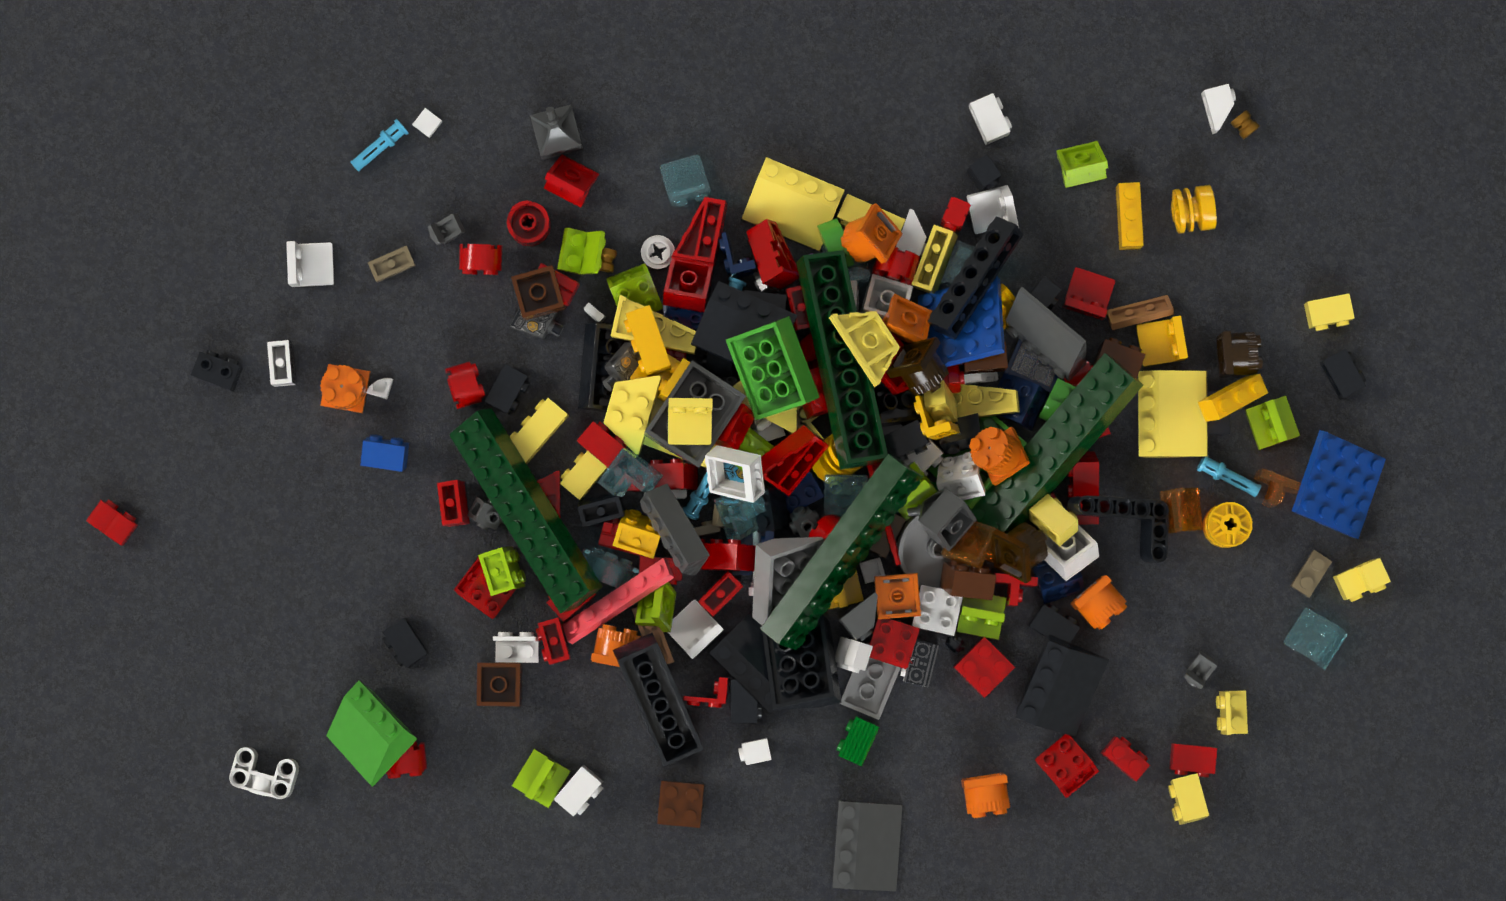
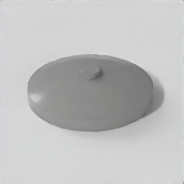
[897,515,981,589]

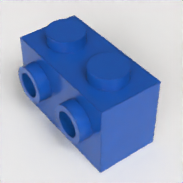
[360,435,409,472]

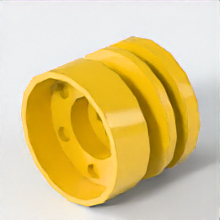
[1171,185,1217,234]
[812,434,863,484]
[1203,502,1252,548]

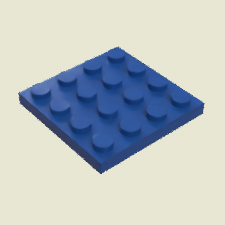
[918,276,1005,367]
[1292,430,1386,539]

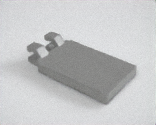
[839,642,900,720]

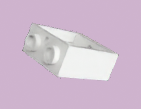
[705,445,765,503]

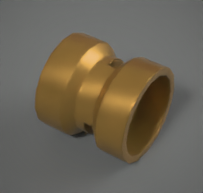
[1230,110,1260,140]
[599,248,617,273]

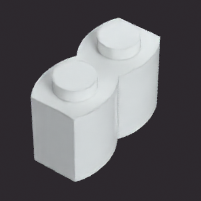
[835,637,873,673]

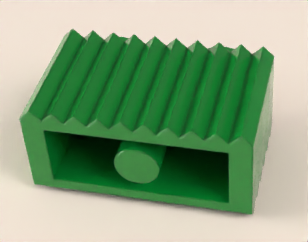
[836,716,880,766]

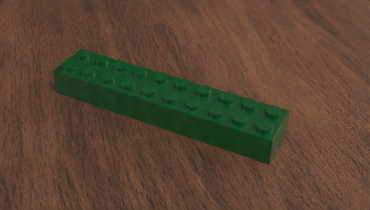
[796,250,888,470]
[971,353,1143,543]
[449,408,603,614]
[760,454,923,650]

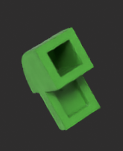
[817,218,855,267]
[1038,378,1075,421]

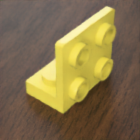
[668,398,713,445]
[1216,691,1248,735]

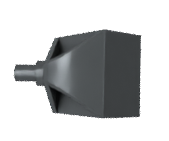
[530,105,583,160]
[907,488,977,551]

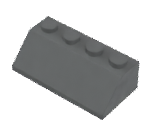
[640,484,710,576]
[839,593,878,641]

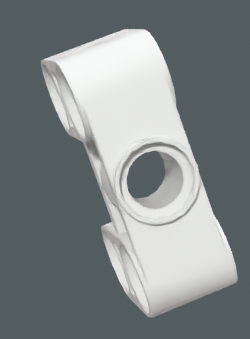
[229,747,299,799]

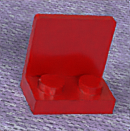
[1062,267,1115,321]
[454,557,516,619]
[869,617,920,669]
[683,677,729,708]
[1035,734,1099,798]

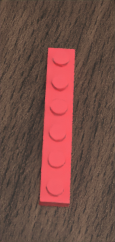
[562,558,674,645]

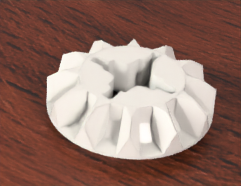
[641,235,675,270]

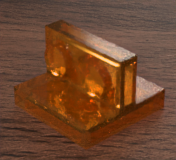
[1254,468,1301,508]
[1160,488,1203,534]
[941,521,997,569]

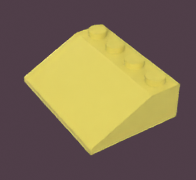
[742,157,845,252]
[1138,370,1208,458]

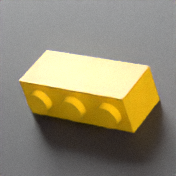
[1116,182,1144,250]
[624,305,672,377]
[1198,374,1268,422]

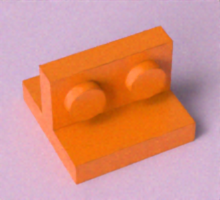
[882,294,932,343]

